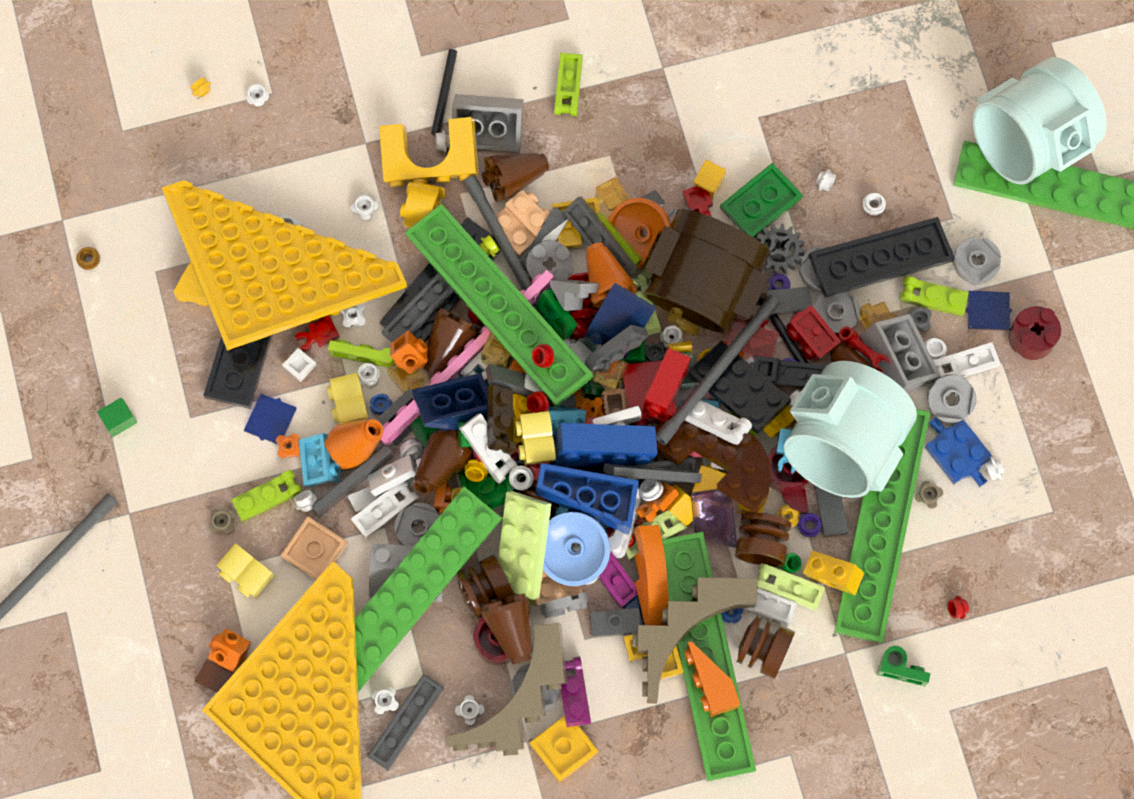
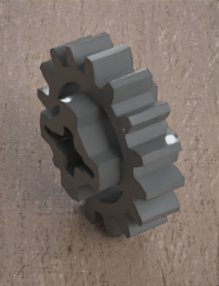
[756,224,805,274]

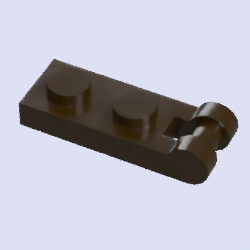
[487,384,516,455]

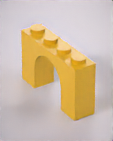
[379,117,479,187]

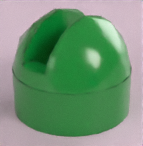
[780,553,802,573]

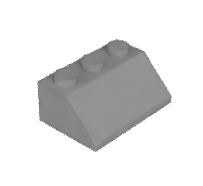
[452,94,524,152]
[860,314,941,393]
[369,543,443,602]

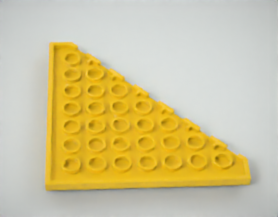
[162,180,407,350]
[202,561,362,799]

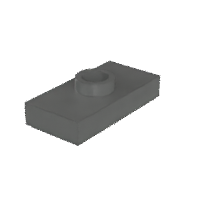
[590,608,641,638]

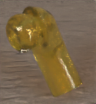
[668,307,700,336]

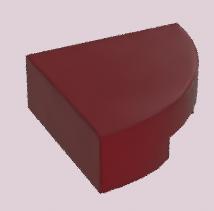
[781,489,809,514]

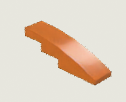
[634,525,669,626]

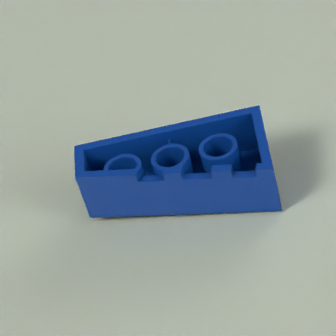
[550,423,658,468]
[535,463,639,535]

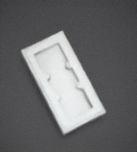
[592,406,641,425]
[368,454,416,496]
[743,588,797,627]

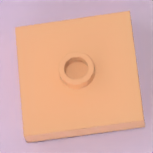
[280,516,348,580]

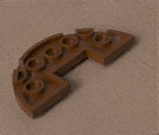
[655,420,771,514]

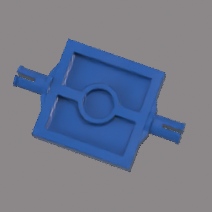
[924,417,992,487]

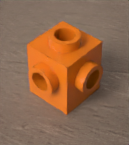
[390,330,428,374]
[208,628,251,672]

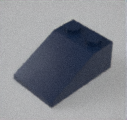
[585,283,656,360]
[412,373,488,430]

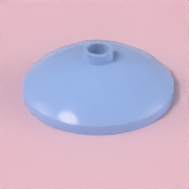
[543,512,610,586]

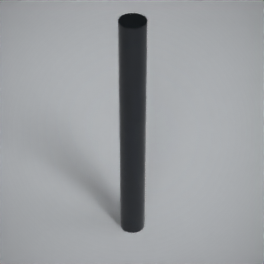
[431,49,457,136]
[758,296,808,363]

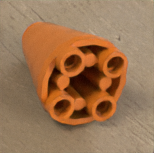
[586,243,637,308]
[324,419,384,470]

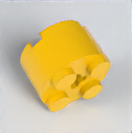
[400,182,446,228]

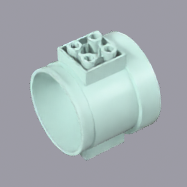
[973,57,1107,184]
[784,361,917,498]

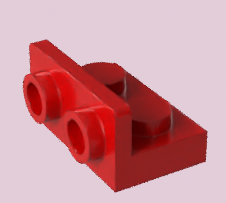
[786,305,841,362]

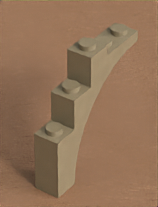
[632,577,757,704]
[445,623,567,756]

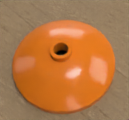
[608,198,671,268]

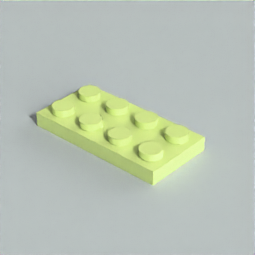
[498,491,551,600]

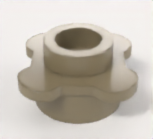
[915,481,943,509]
[209,509,235,534]

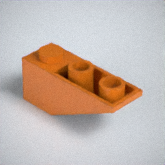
[684,641,740,717]

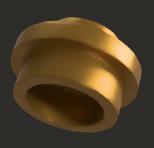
[76,247,100,270]

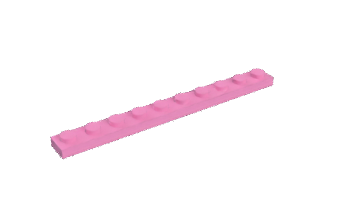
[380,270,554,446]

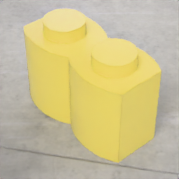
[327,372,369,423]
[515,411,556,465]
[216,543,274,598]

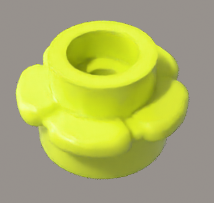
[479,235,500,257]

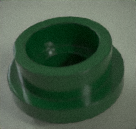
[581,381,605,400]

